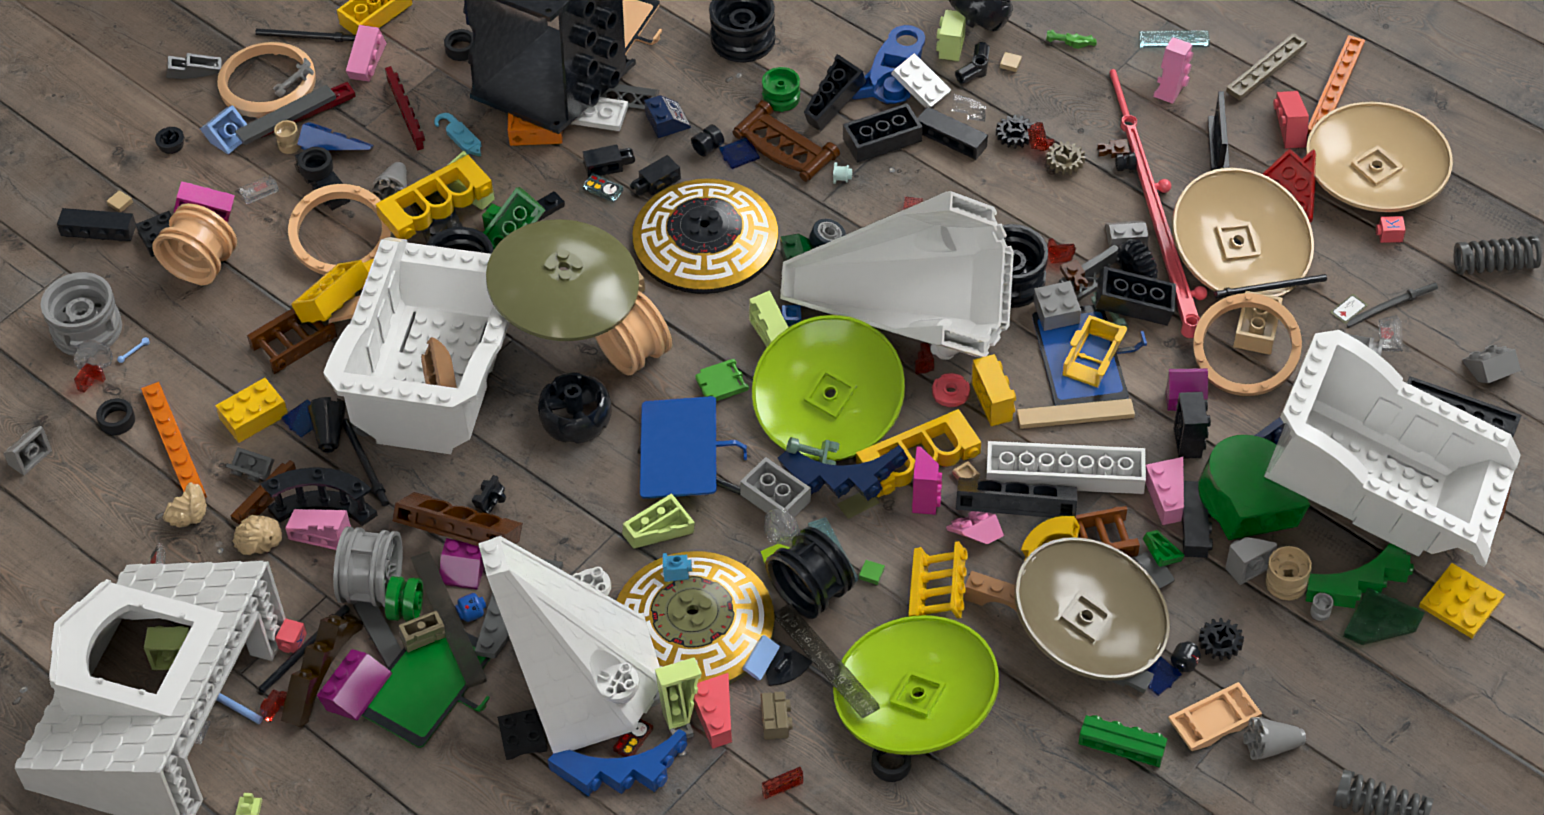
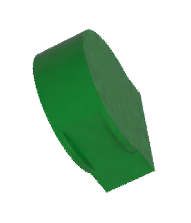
[1198,435,1310,540]

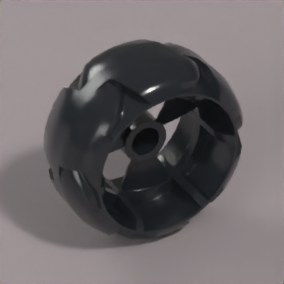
[949,0,1013,31]
[538,372,612,444]

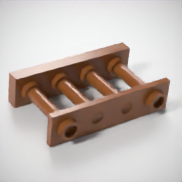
[1076,506,1140,557]

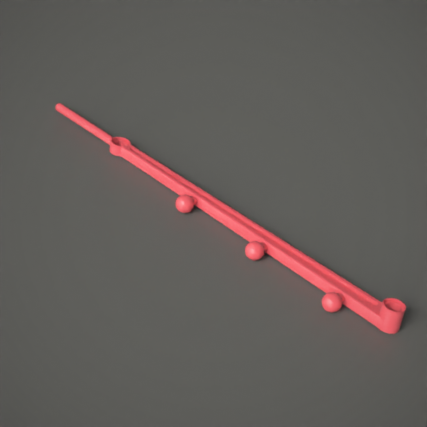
[1109,69,1208,338]

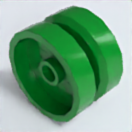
[762,67,801,112]
[385,576,423,622]

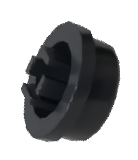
[155,127,185,154]

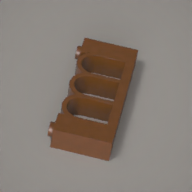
[392,492,523,546]

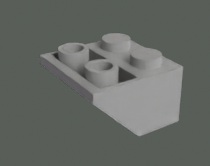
[1463,345,1521,383]

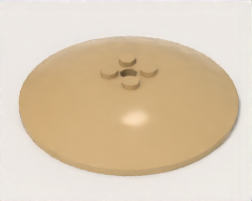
[1306,102,1453,212]
[1172,168,1314,297]

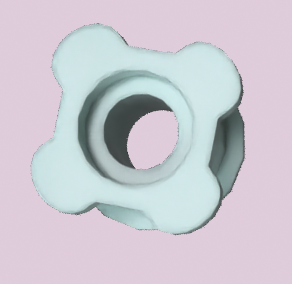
[833,162,852,184]

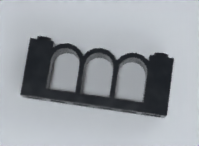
[956,477,1077,518]

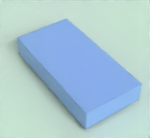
[742,635,780,680]

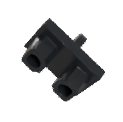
[472,475,507,514]

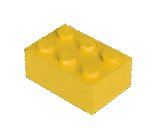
[971,354,1016,426]
[215,378,288,443]

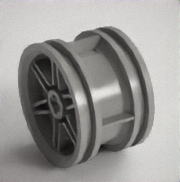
[41,272,122,357]
[333,526,403,607]

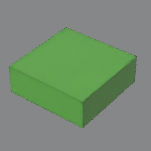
[859,560,885,585]

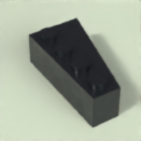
[804,54,866,132]

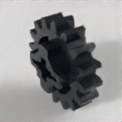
[996,115,1035,149]
[1198,618,1244,661]

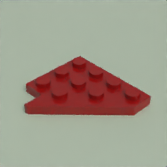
[1262,149,1316,223]

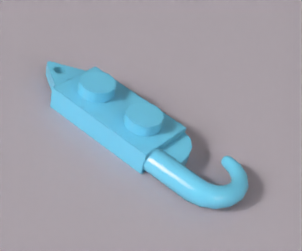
[434,113,482,156]

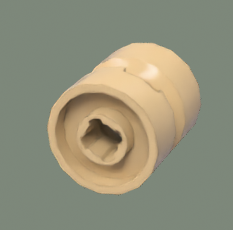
[274,120,301,154]

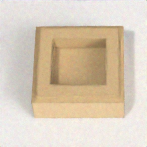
[1000,52,1022,72]
[107,190,133,212]
[952,461,980,480]

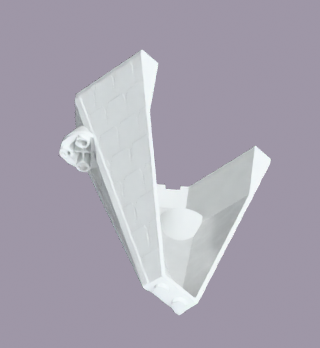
[780,191,1014,360]
[478,536,660,754]

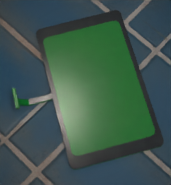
[361,618,491,748]

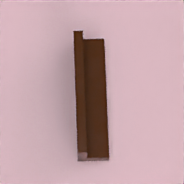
[230,460,296,525]

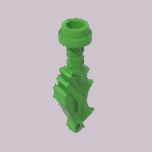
[1046,29,1097,49]

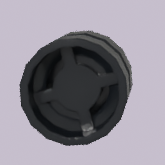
[691,124,724,157]

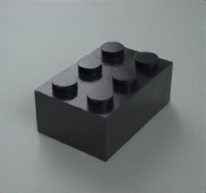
[1173,392,1211,459]

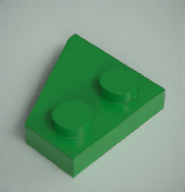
[1142,530,1185,567]

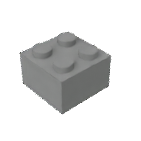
[1033,281,1081,331]

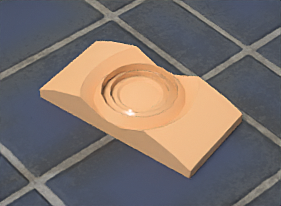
[1168,682,1262,751]

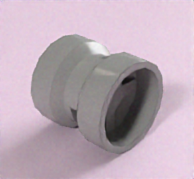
[1310,593,1333,621]

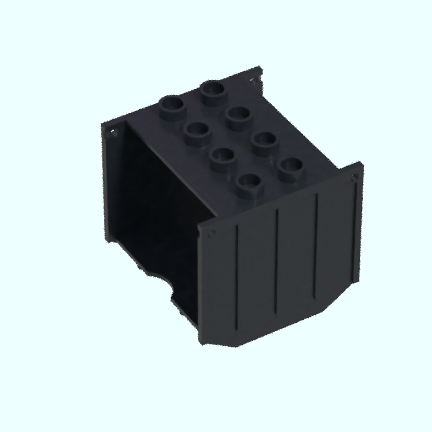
[463,0,636,134]

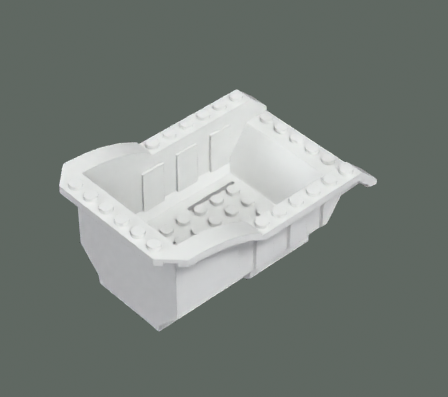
[323,237,509,454]
[1264,330,1521,567]

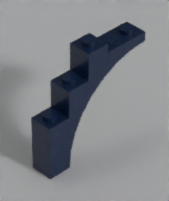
[777,445,908,501]

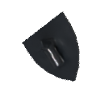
[766,641,813,686]

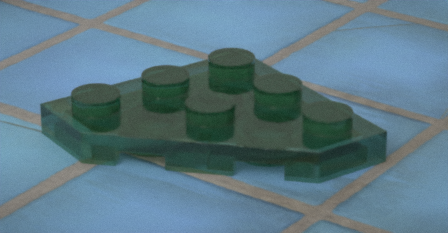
[1343,587,1425,645]

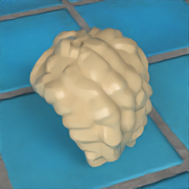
[163,482,207,528]
[232,515,282,555]

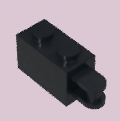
[582,144,635,179]
[630,155,681,196]

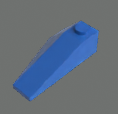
[297,122,374,150]

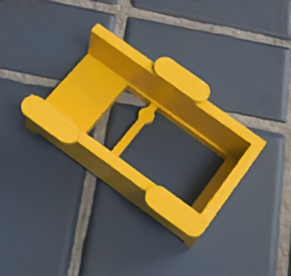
[1063,315,1127,388]

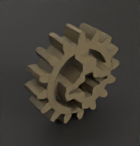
[1046,141,1085,175]

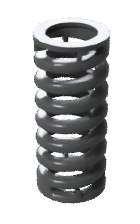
[1453,235,1542,275]
[1333,769,1434,815]

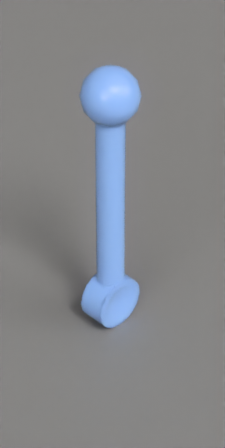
[117,337,150,363]

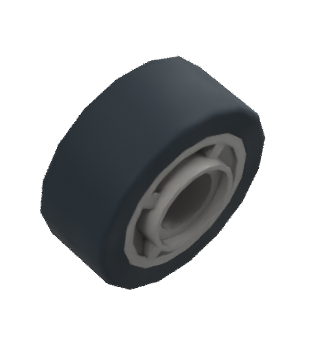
[809,219,846,248]

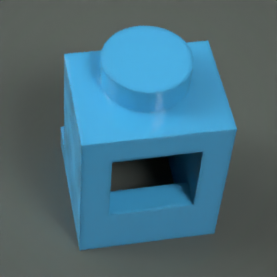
[663,553,692,582]

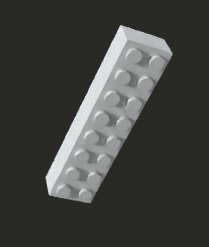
[986,441,1146,494]

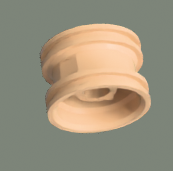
[152,203,237,286]
[595,291,672,375]

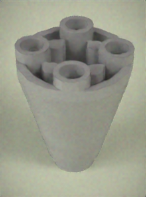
[371,162,407,201]
[1243,717,1306,760]

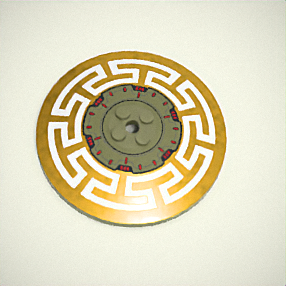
[616,551,775,685]

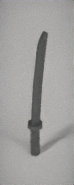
[1347,282,1438,328]

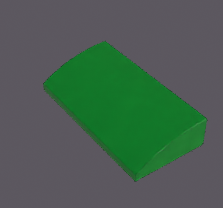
[483,187,545,250]

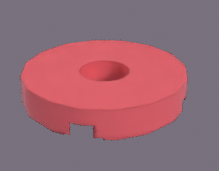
[932,373,970,407]

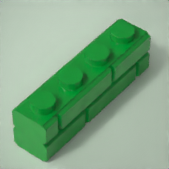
[1078,715,1168,768]

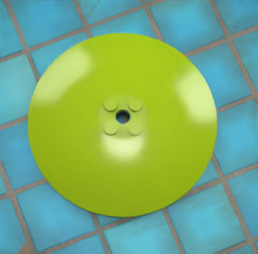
[752,315,905,462]
[833,615,999,755]

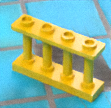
[908,541,968,619]

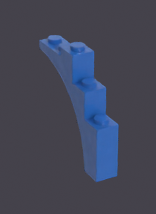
[548,729,687,796]

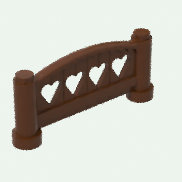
[732,100,840,182]

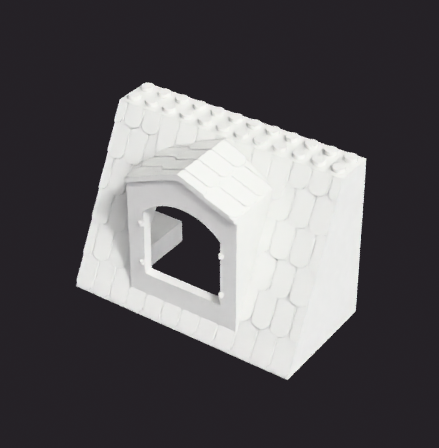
[15,561,286,815]

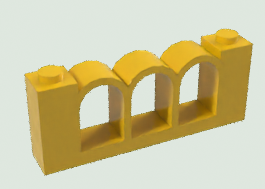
[375,155,493,239]
[856,409,981,497]

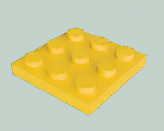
[1419,563,1505,639]

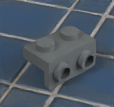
[226,447,274,483]

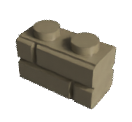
[398,611,445,652]
[760,691,793,740]

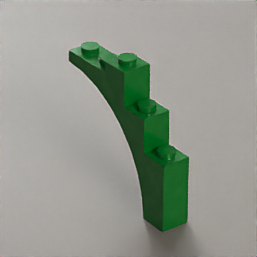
[1306,543,1414,609]

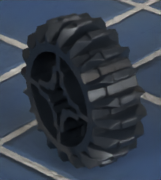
[1117,238,1158,279]

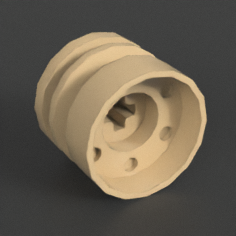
[1265,546,1312,600]

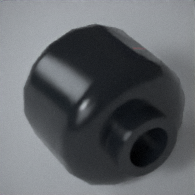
[1170,642,1201,672]

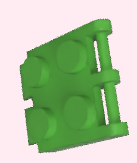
[695,359,749,401]

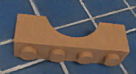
[964,571,1017,612]

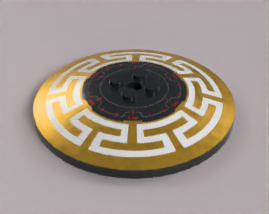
[633,179,778,294]

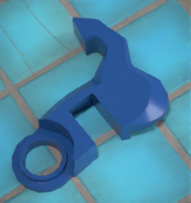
[852,25,925,104]

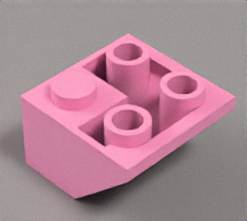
[946,511,1004,544]

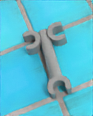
[273,58,314,98]

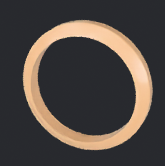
[217,42,316,119]
[288,184,392,275]
[1193,293,1302,396]

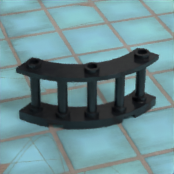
[261,467,378,526]

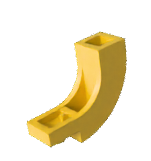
[1021,516,1080,561]

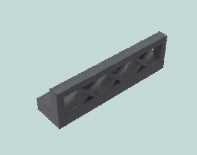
[600,84,659,109]
[1059,245,1123,301]

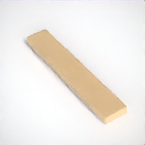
[1017,399,1135,429]

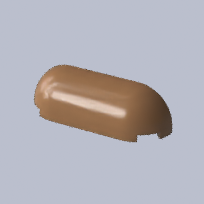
[421,337,457,388]

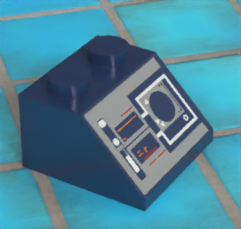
[644,95,691,138]

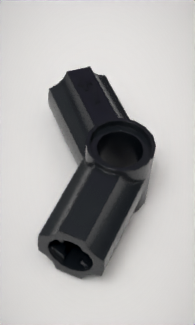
[955,42,990,84]

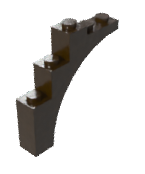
[281,615,363,727]

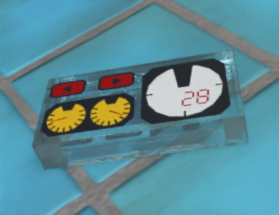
[583,173,623,202]

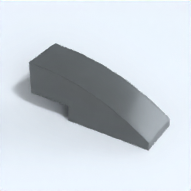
[166,53,222,79]

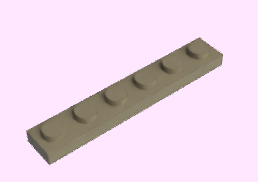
[1226,33,1307,101]

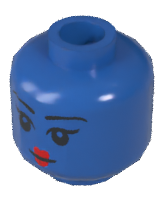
[455,593,486,622]

